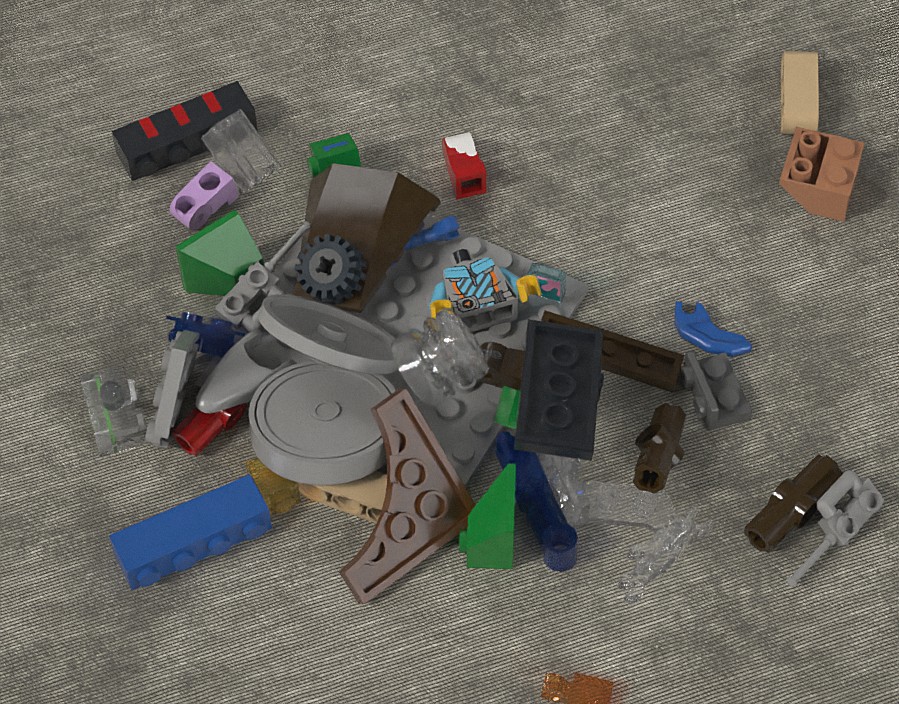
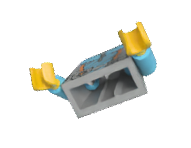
[429,249,542,337]

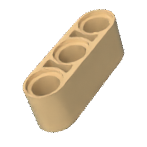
[781,51,819,135]
[296,471,387,524]

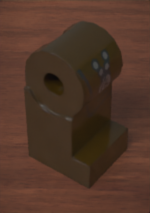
[472,342,524,390]

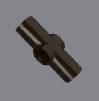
[633,403,686,494]
[744,454,843,553]

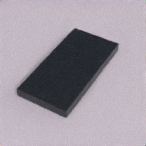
[514,319,603,461]

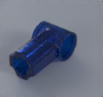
[522,491,578,572]

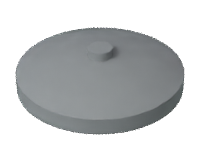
[258,294,404,374]

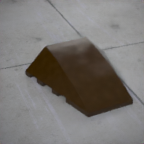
[294,163,441,313]

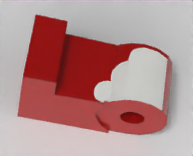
[442,132,487,200]

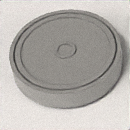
[249,360,396,485]

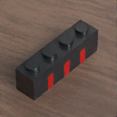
[112,81,258,181]

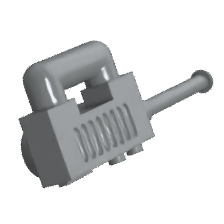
[214,221,311,332]
[787,470,885,587]

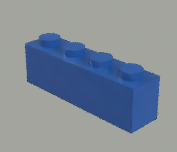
[109,474,272,590]

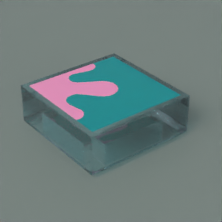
[528,262,567,303]

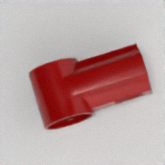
[172,403,247,457]

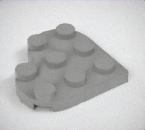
[145,330,200,449]

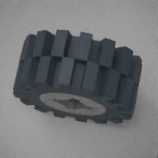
[295,234,367,305]

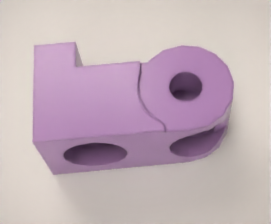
[169,161,239,231]

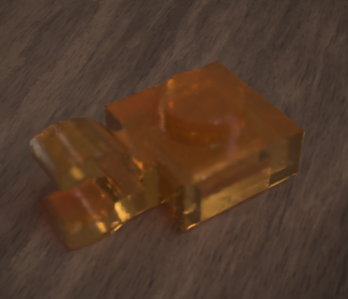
[541,673,614,704]

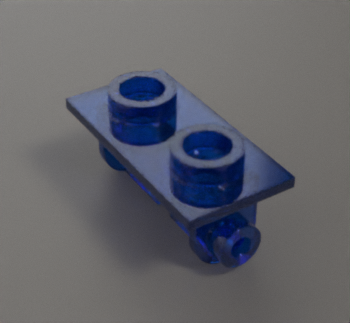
[166,312,245,358]
[494,431,554,513]

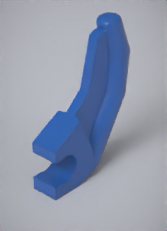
[674,301,752,357]

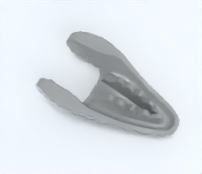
[195,329,297,414]

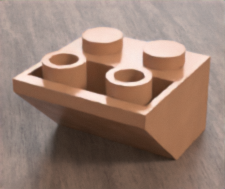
[779,126,865,222]

